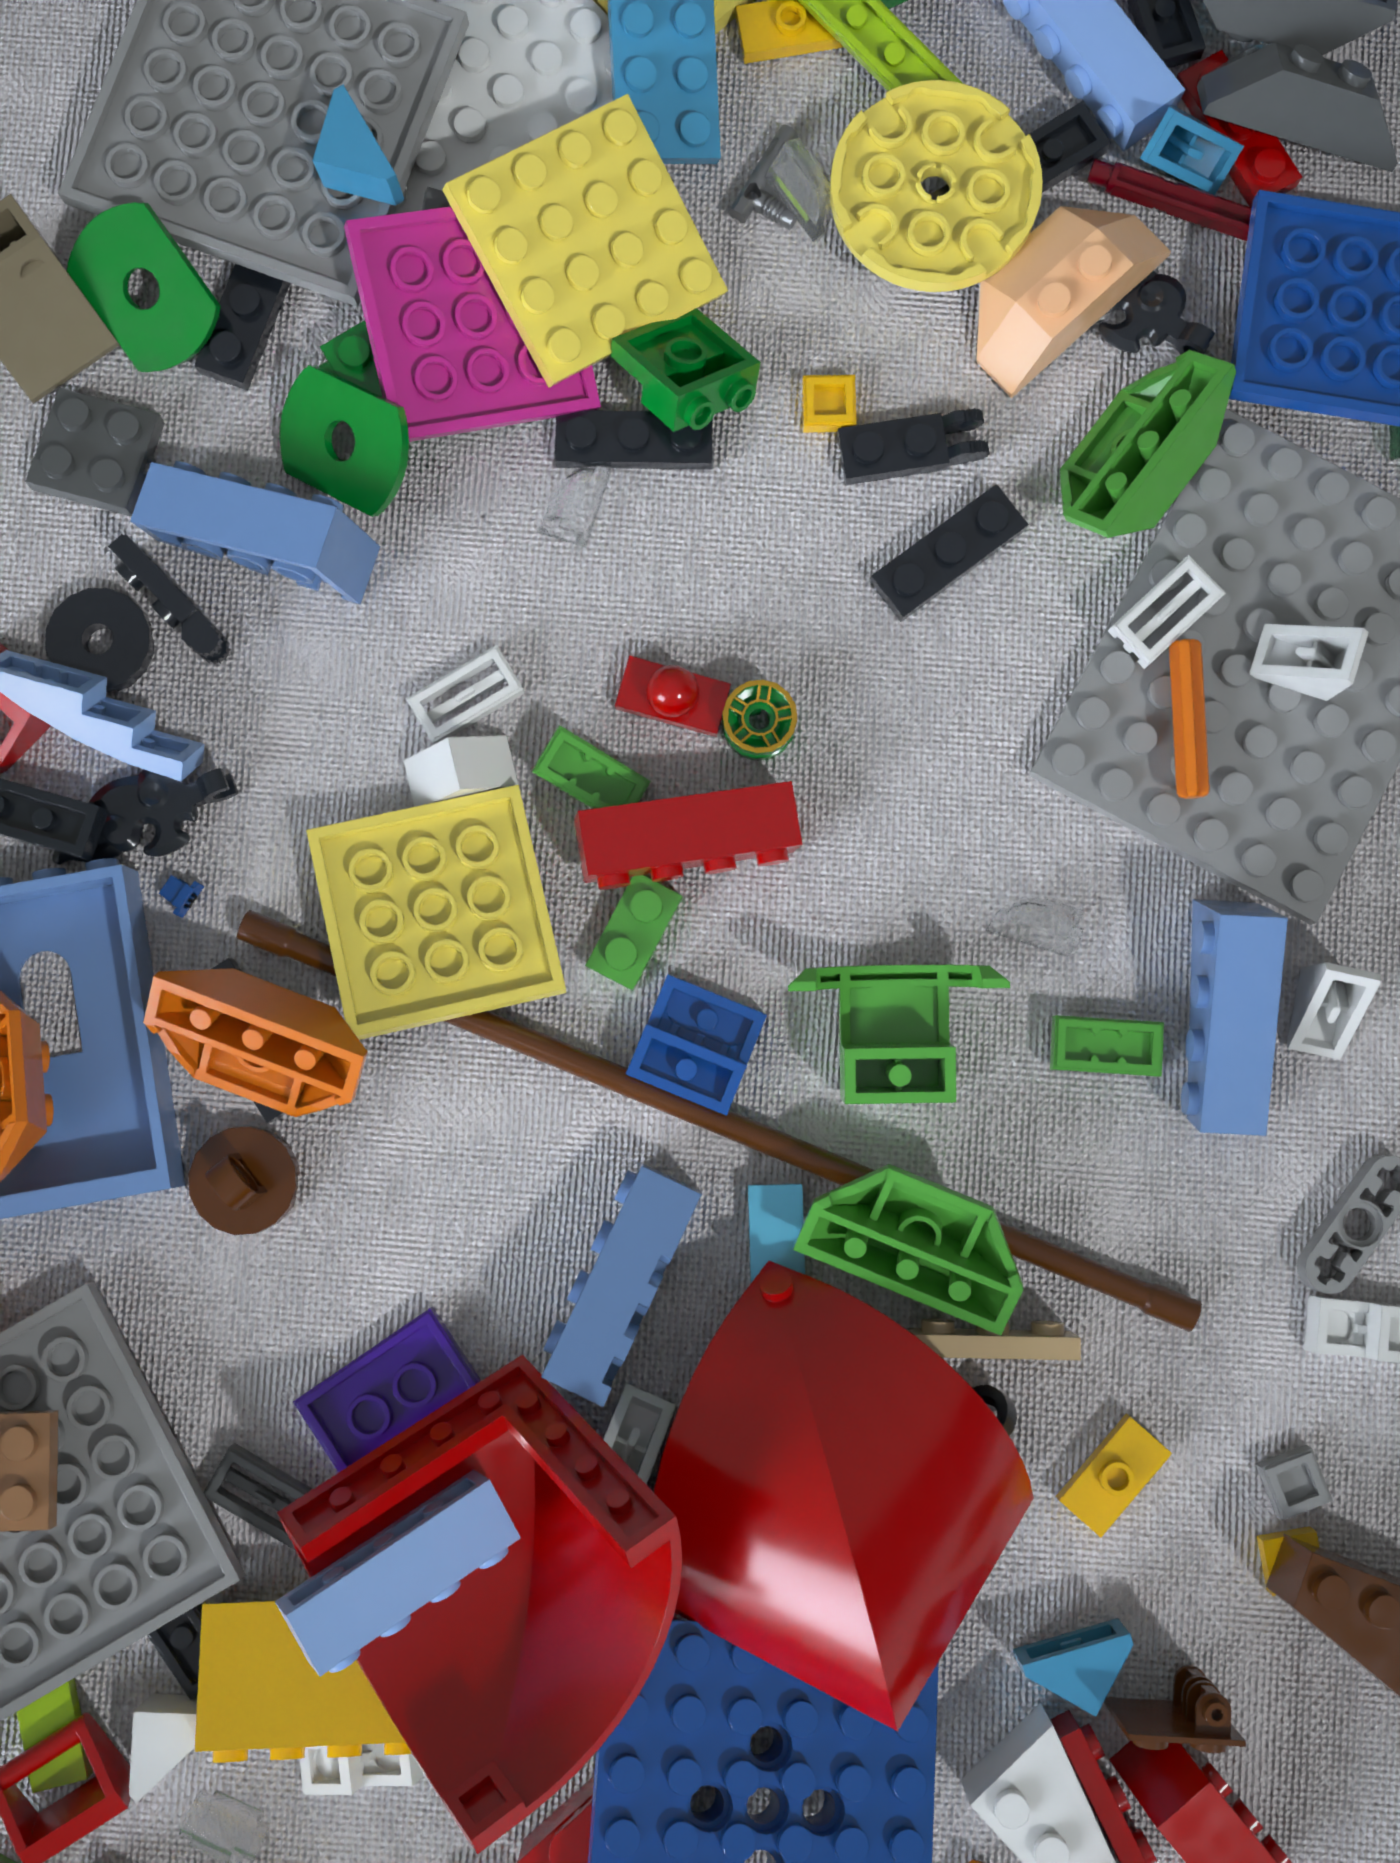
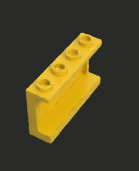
[195,1601,412,1763]

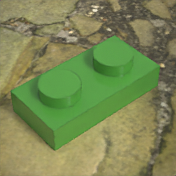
[585,875,683,992]

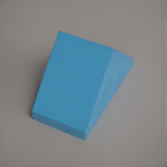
[312,84,405,206]
[1140,106,1244,195]
[1013,1618,1134,1717]

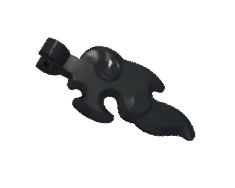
[1098,270,1215,354]
[52,768,239,865]

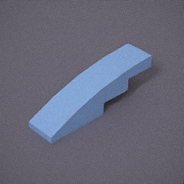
[0,650,205,781]

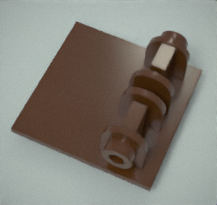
[1104,1665,1246,1753]

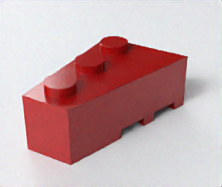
[1109,1740,1293,1863]

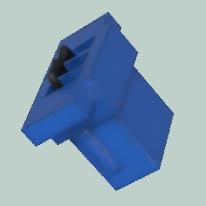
[158,875,205,918]

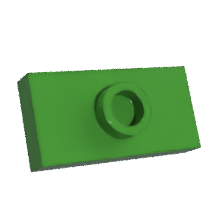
[531,725,651,809]
[1050,1015,1164,1077]

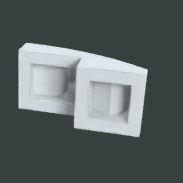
[1304,1295,1400,1363]
[299,1743,423,1795]

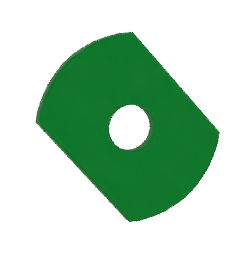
[67,202,221,372]
[280,365,409,517]

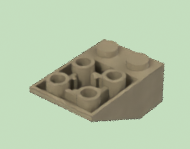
[0,194,120,404]

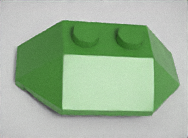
[1060,350,1236,538]
[793,1164,1023,1336]

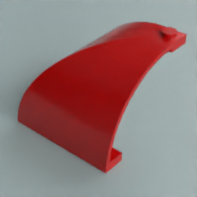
[654,1260,1034,1731]
[277,1354,682,1854]

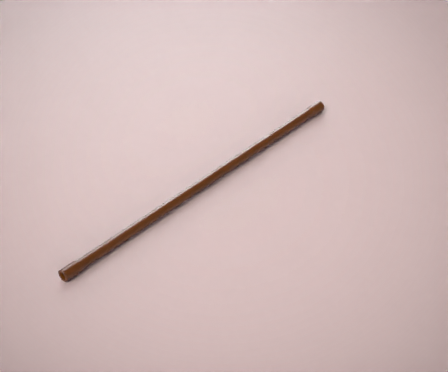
[237,910,1202,1332]

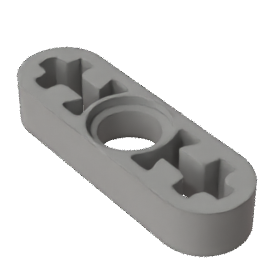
[1297,1155,1400,1294]

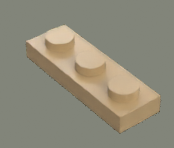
[907,1318,1081,1360]

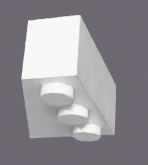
[961,1703,1116,1863]

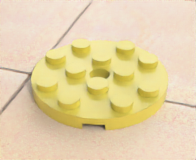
[829,80,1043,292]

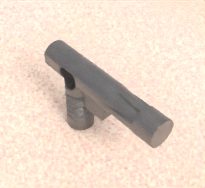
[728,125,800,230]

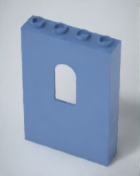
[0,858,186,1219]

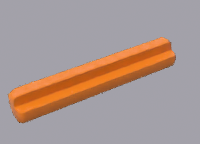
[1169,639,1210,799]

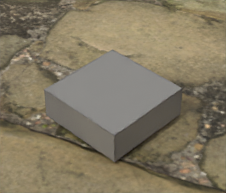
[1256,1445,1333,1520]

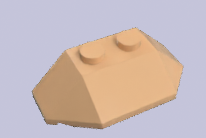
[976,206,1171,399]

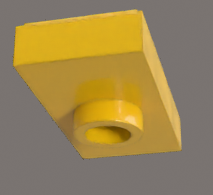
[735,0,844,64]
[1055,1413,1172,1538]

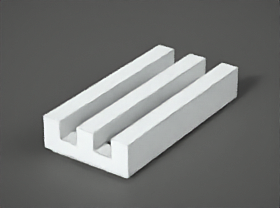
[1108,555,1226,669]
[406,645,525,745]

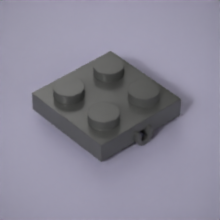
[25,387,165,517]

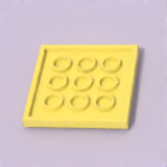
[442,94,728,388]
[306,785,566,1040]

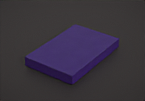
[293,1306,482,1473]

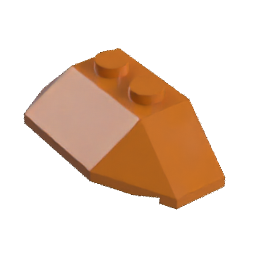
[143,968,368,1117]
[0,990,54,1182]

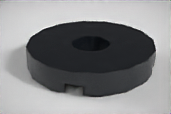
[45,588,155,692]

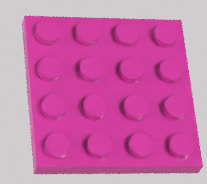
[344,207,601,442]

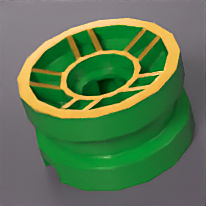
[722,679,798,761]

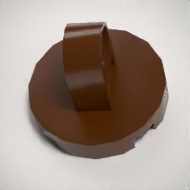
[188,1126,300,1235]

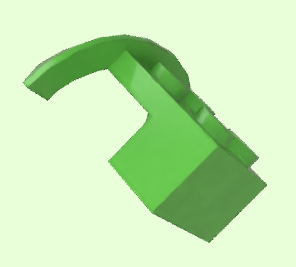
[788,964,1010,1104]

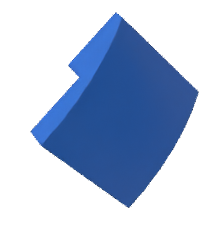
[626,974,767,1116]

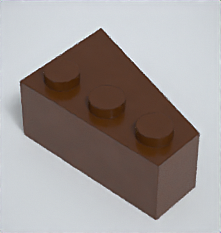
[1266,1534,1400,1698]

